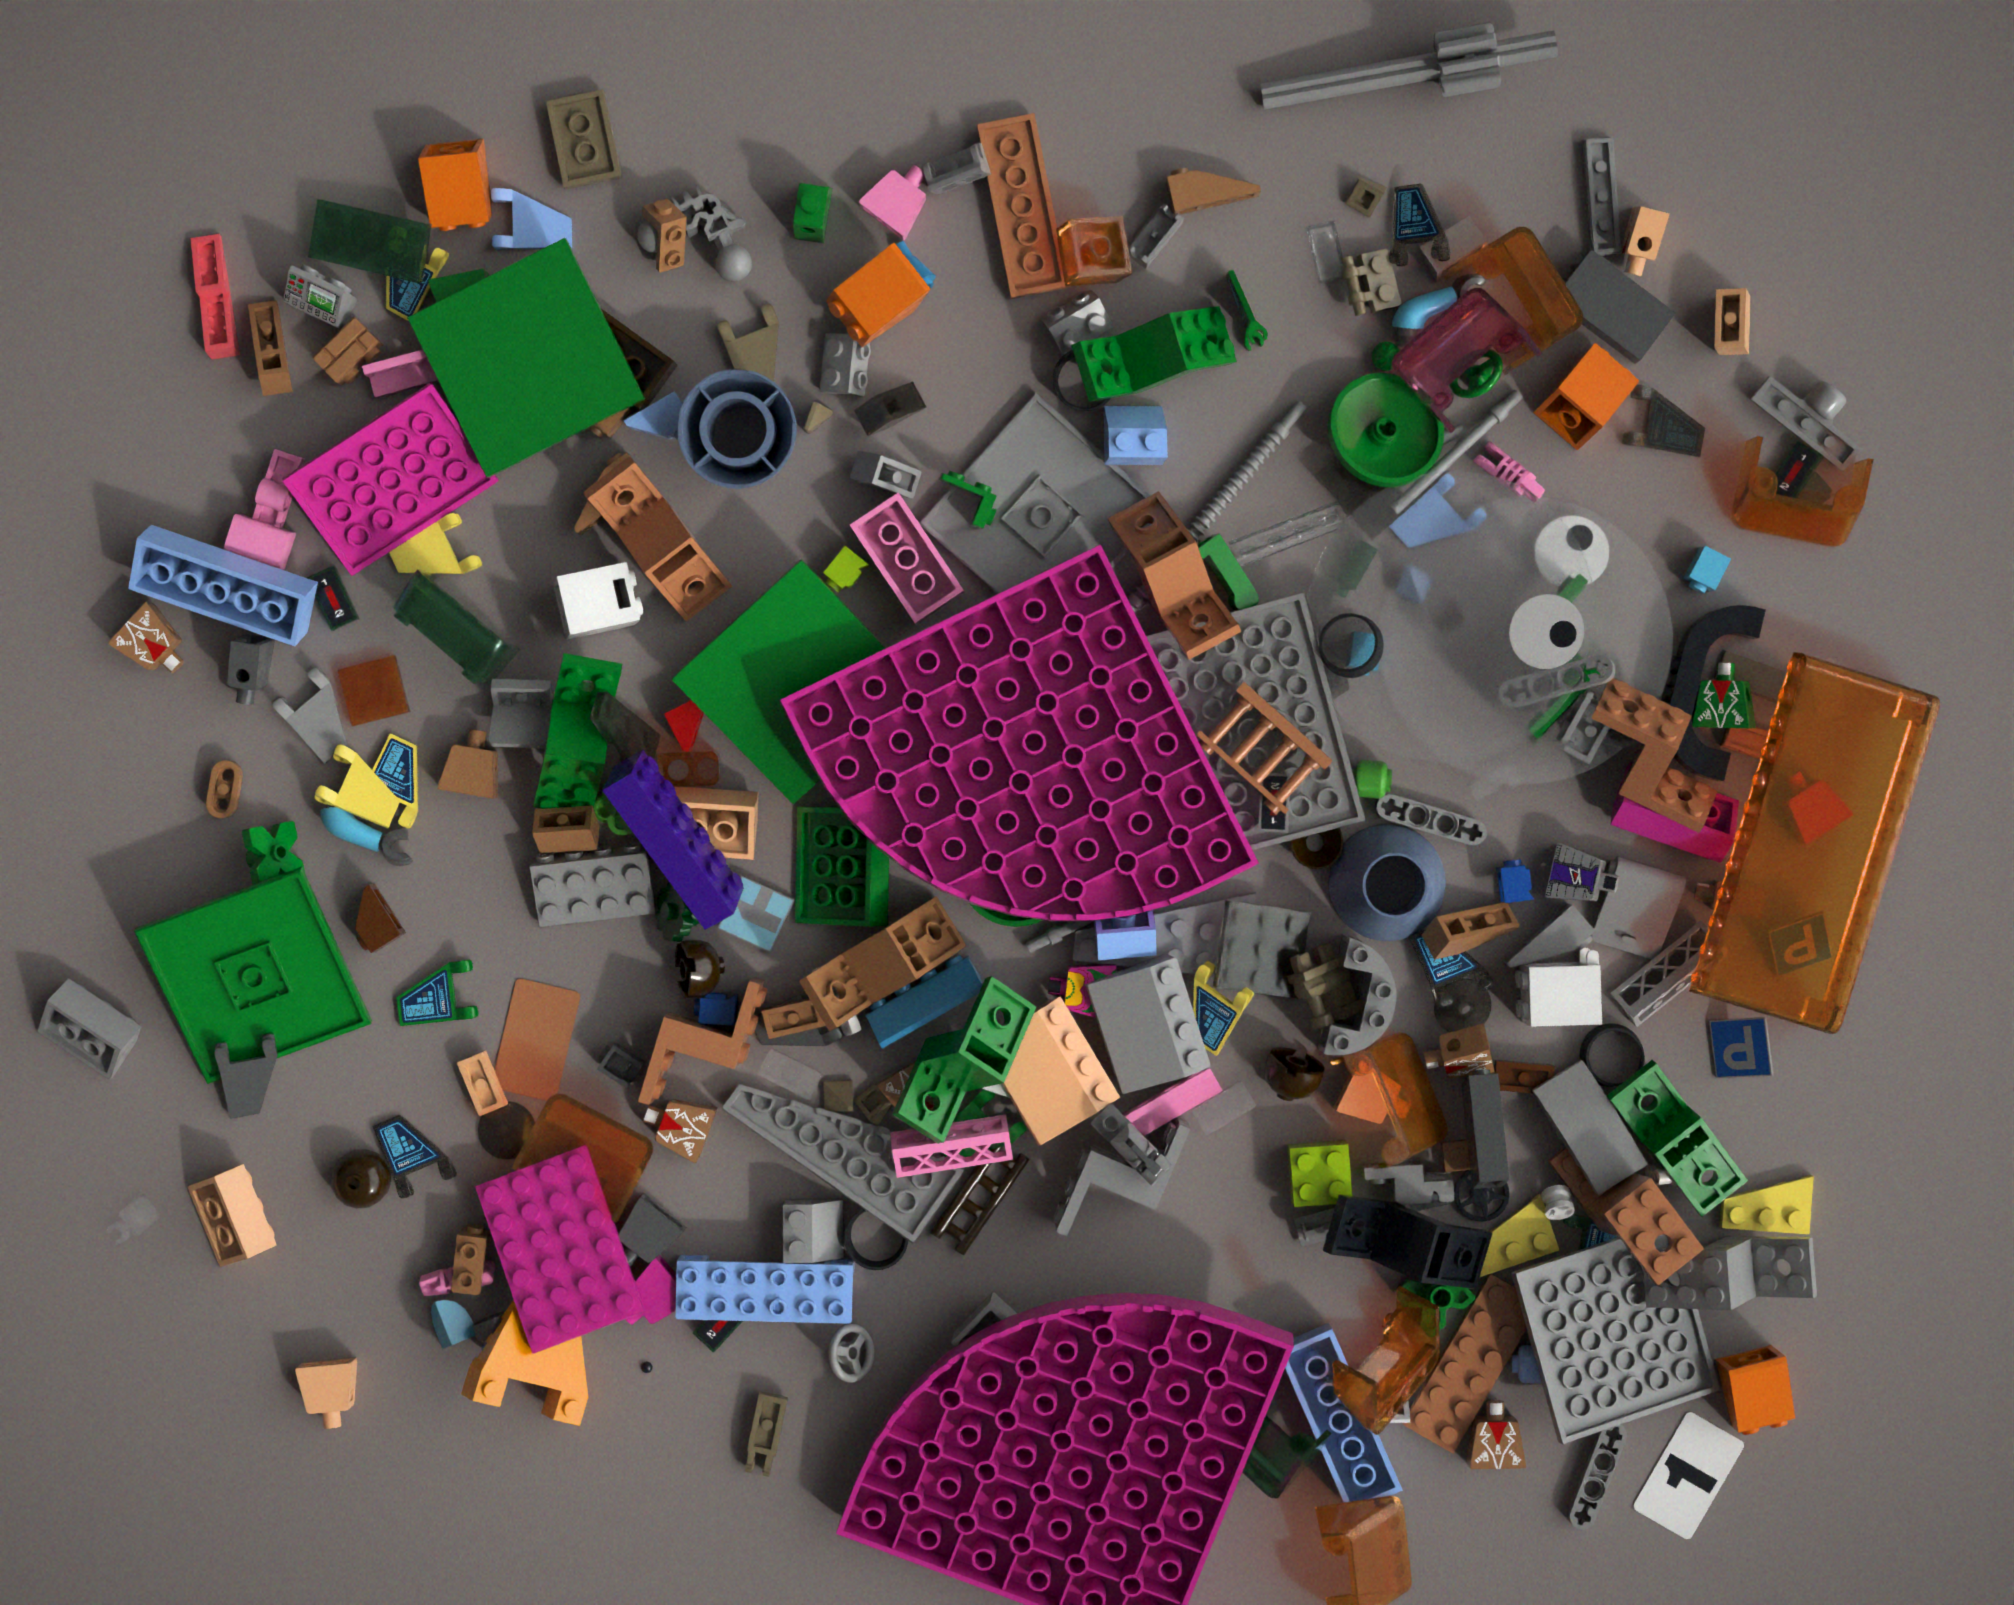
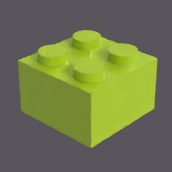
[1287,1140,1352,1207]

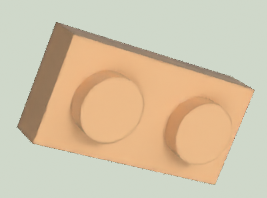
[457,1051,508,1116]

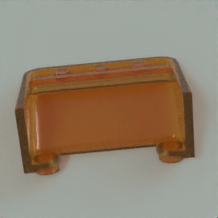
[1330,1032,1448,1170]
[1315,1496,1412,1605]

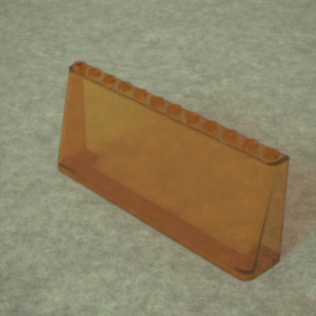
[1689,652,1940,1034]

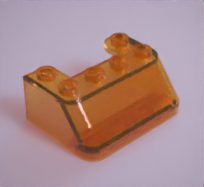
[511,1093,654,1222]

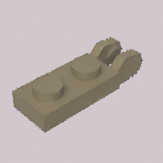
[745,1391,788,1477]

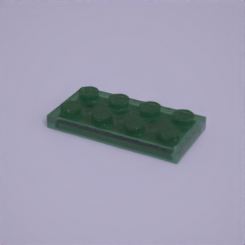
[308,199,432,283]

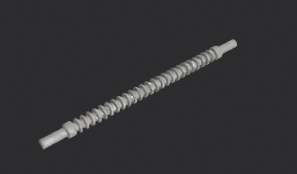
[1127,400,1307,612]

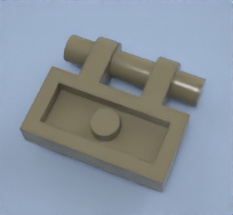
[1341,248,1402,316]

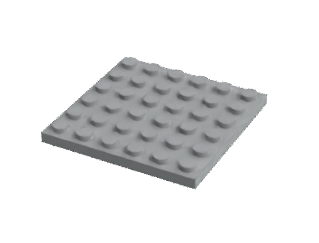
[1511,1234,1720,1444]

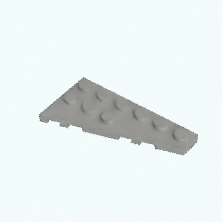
[1072,892,1256,980]

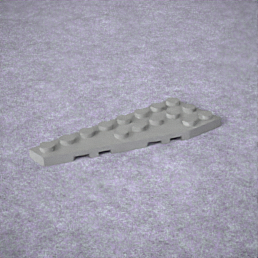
[722,1084,964,1243]

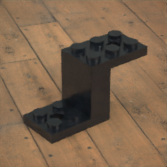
[1323,1194,1492,1289]

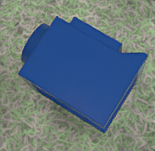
[1496,859,1534,903]
[694,993,738,1025]

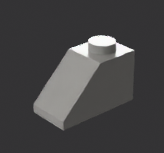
[850,450,922,499]

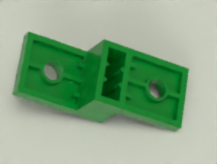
[1607,1060,1748,1217]

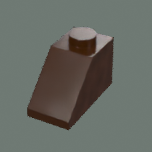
[355,884,406,953]

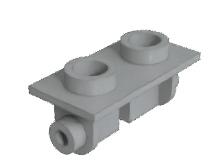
[1293,1208,1356,1247]

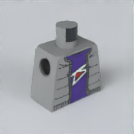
[1545,843,1619,901]

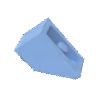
[624,391,683,440]

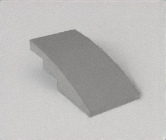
[1532,1060,1648,1195]

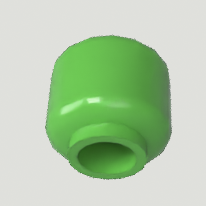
[1352,760,1392,799]

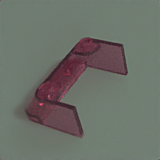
[1392,288,1542,433]

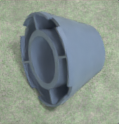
[677,369,797,489]
[1328,824,1446,941]

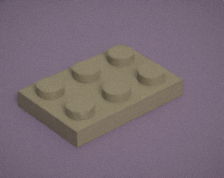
[546,89,622,190]

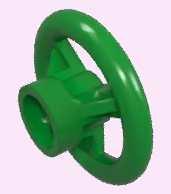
[1449,349,1503,398]

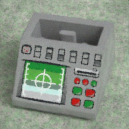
[283,264,358,330]

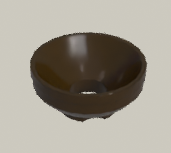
[1290,828,1344,869]

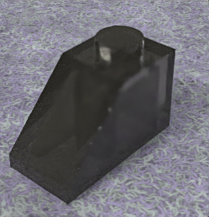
[854,381,926,436]

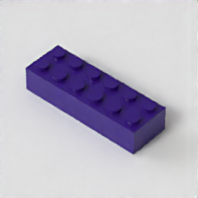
[602,750,744,930]

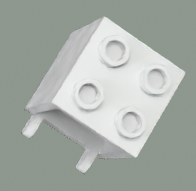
[553,562,643,640]
[1515,947,1602,1027]

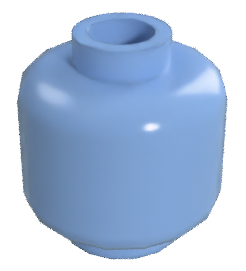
[1512,1345,1542,1384]

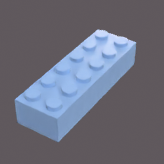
[128,525,318,646]
[1285,1323,1403,1514]

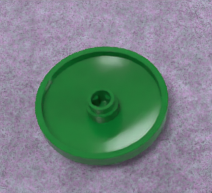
[1328,373,1444,487]

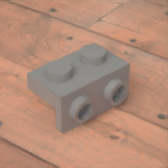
[1041,290,1114,355]
[819,333,871,397]

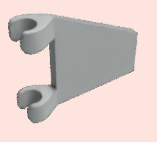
[272,667,348,764]

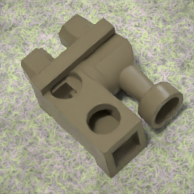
[1287,943,1364,1030]

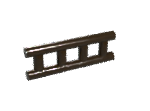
[930,1147,1030,1255]

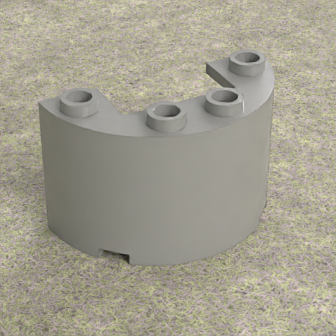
[1317,934,1396,1056]

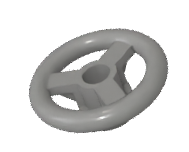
[828,1323,874,1383]

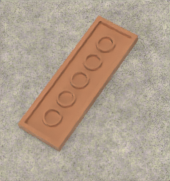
[977,113,1069,299]
[1402,1273,1527,1454]

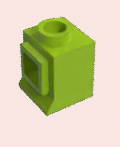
[823,546,869,593]

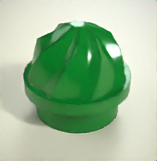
[1371,341,1401,371]

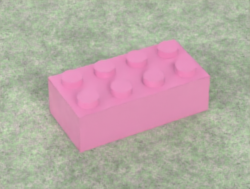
[850,492,965,625]

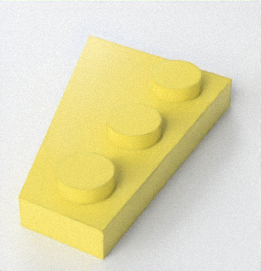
[1719,1175,1814,1234]
[1480,1194,1559,1277]

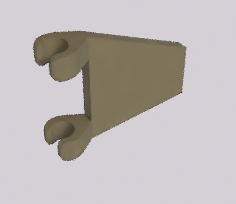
[717,304,779,382]

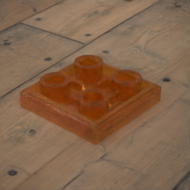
[338,655,410,726]

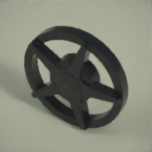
[1454,1170,1509,1222]

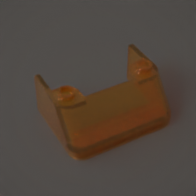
[1444,227,1583,375]
[1731,436,1874,547]
[1332,1286,1440,1435]

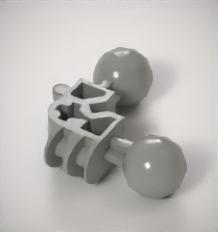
[637,185,752,282]

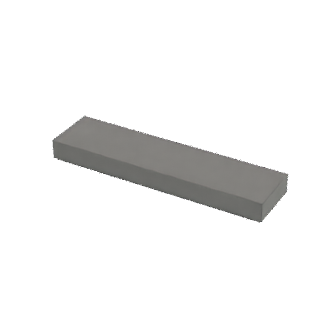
[1582,136,1622,257]

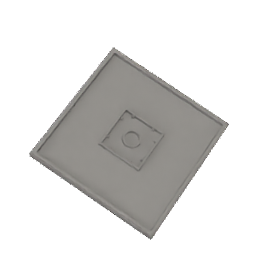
[919,392,1152,594]

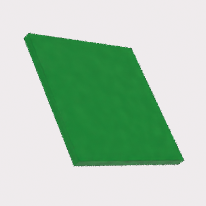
[407,238,645,478]
[671,558,886,804]
[134,867,372,1084]

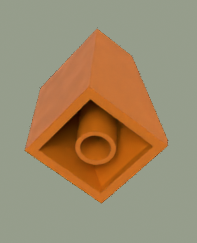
[418,138,492,231]
[826,243,931,347]
[1533,343,1639,451]
[1715,1345,1795,1435]

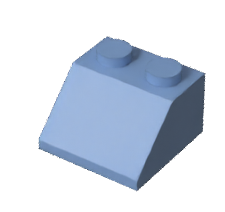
[1103,406,1168,465]
[1094,910,1157,960]

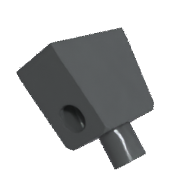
[227,634,275,705]
[619,1193,687,1268]

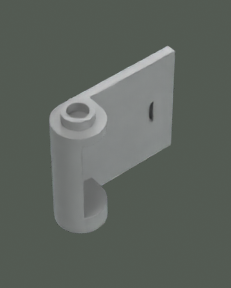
[1591,856,1686,959]

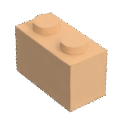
[1714,288,1750,355]

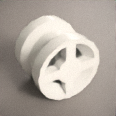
[1541,1185,1575,1220]

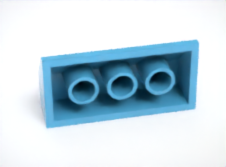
[866,954,983,1048]

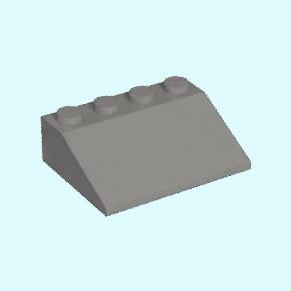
[1085,954,1211,1094]

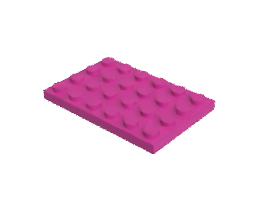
[282,382,499,576]
[475,1145,645,1354]

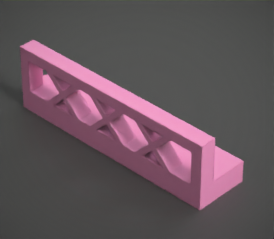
[362,349,439,399]
[1122,1068,1223,1136]
[890,1114,1013,1178]

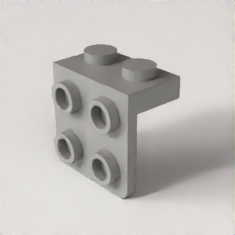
[489,678,553,748]
[1556,691,1610,765]

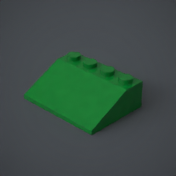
[795,807,889,927]

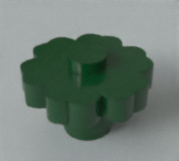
[655,882,700,942]

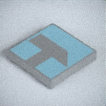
[717,875,795,953]

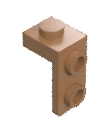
[642,198,687,273]
[451,1224,492,1295]

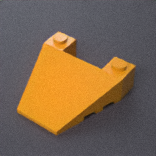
[461,1299,588,1426]

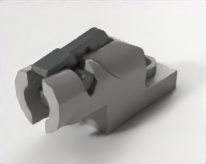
[1090,1103,1173,1186]
[1361,1161,1454,1211]

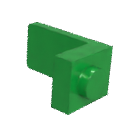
[938,470,997,529]

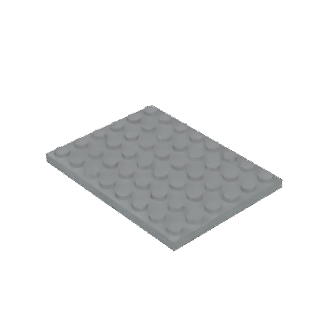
[1146,593,1366,850]

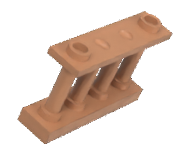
[1196,682,1333,815]

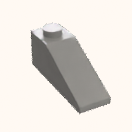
[1502,903,1596,968]

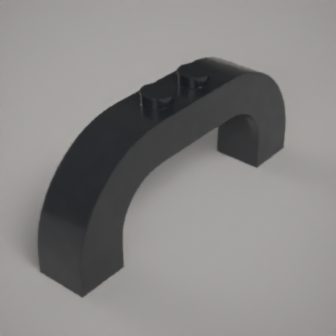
[1661,605,1766,781]

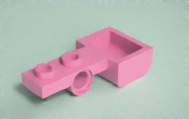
[224,449,305,570]

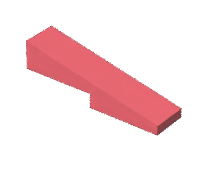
[190,234,240,360]

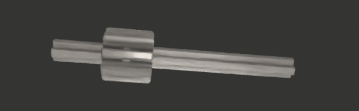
[1260,22,1558,110]

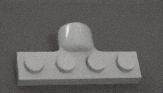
[1750,376,1863,472]

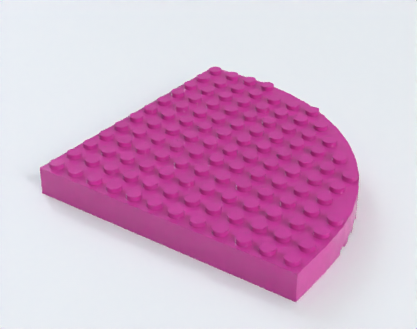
[780,544,1259,921]
[836,1293,1294,1605]

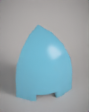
[431,1300,475,1349]

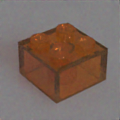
[1056,216,1132,287]

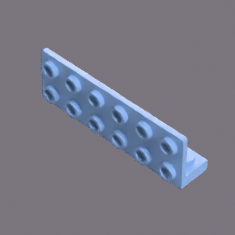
[675,1255,855,1324]

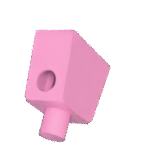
[858,165,926,241]

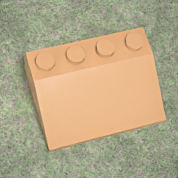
[1002,996,1120,1146]

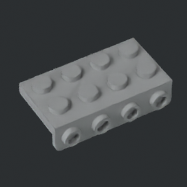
[529,842,656,927]

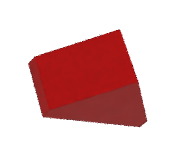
[664,700,704,753]

